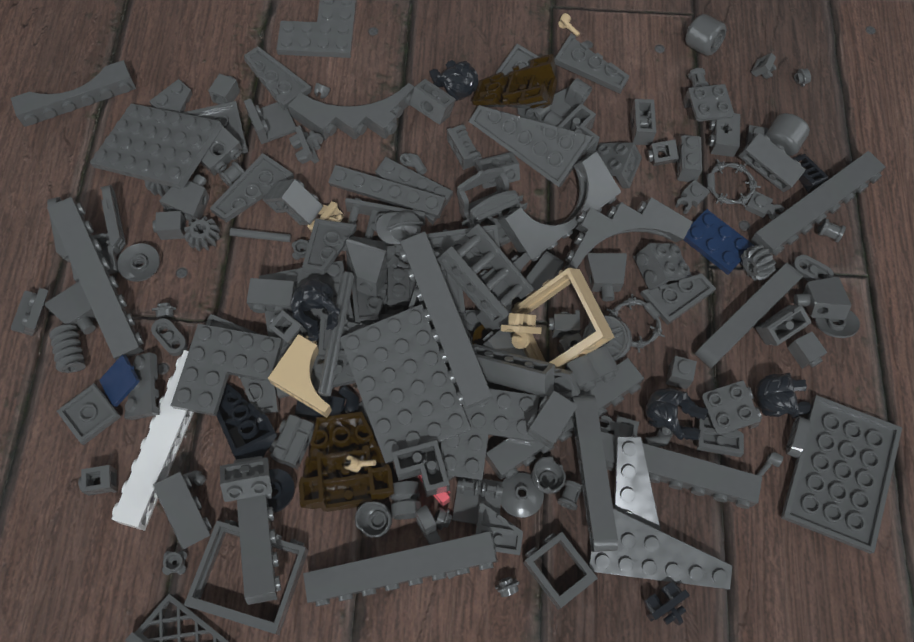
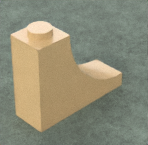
[268,334,332,418]

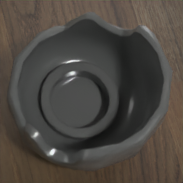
[531,457,566,494]
[355,501,392,537]

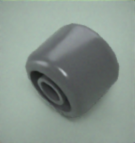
[685,14,727,56]
[765,113,810,156]

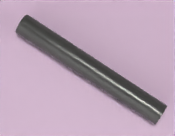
[230,228,292,242]

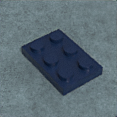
[683,209,755,275]

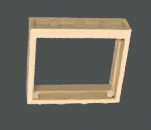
[511,268,614,369]

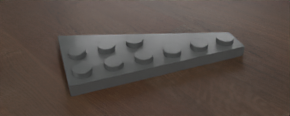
[469,105,595,187]
[588,509,732,590]

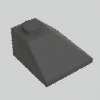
[346,239,387,297]

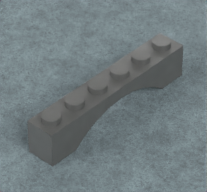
[11,60,136,127]

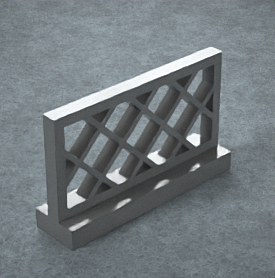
[125,594,229,642]

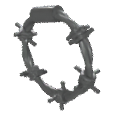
[707,159,761,208]
[607,294,665,353]

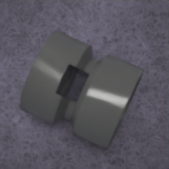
[390,481,421,520]

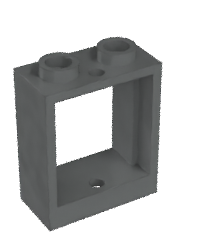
[523,532,598,610]

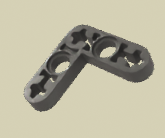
[415,505,456,580]

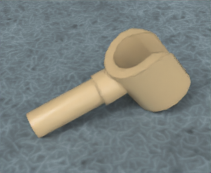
[558,13,580,37]
[344,455,376,472]

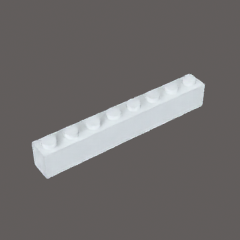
[112,350,194,531]

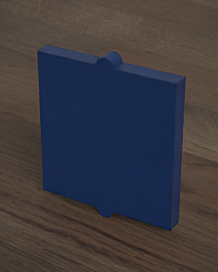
[99,354,140,407]

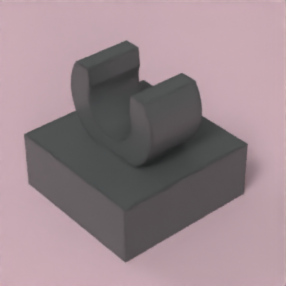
[751,53,776,79]

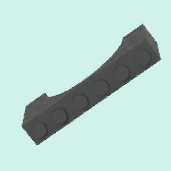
[498,151,621,261]

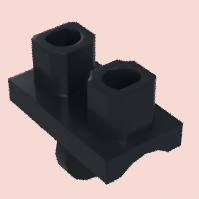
[643,581,690,626]

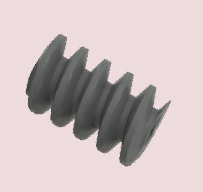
[49,324,86,373]

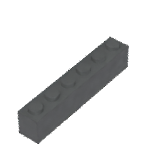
[234,456,281,605]

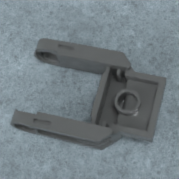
[47,185,126,282]

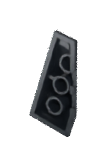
[216,383,277,460]

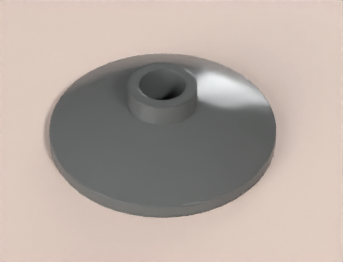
[117,243,160,282]
[815,310,860,338]
[501,472,544,518]

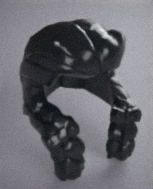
[429,60,478,101]
[291,279,340,342]
[756,373,811,418]
[645,388,708,440]

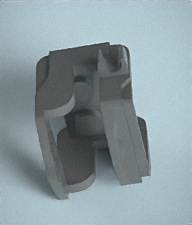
[457,167,528,228]

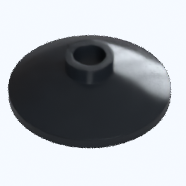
[268,469,295,513]

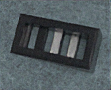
[793,154,829,193]

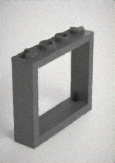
[184,520,309,635]

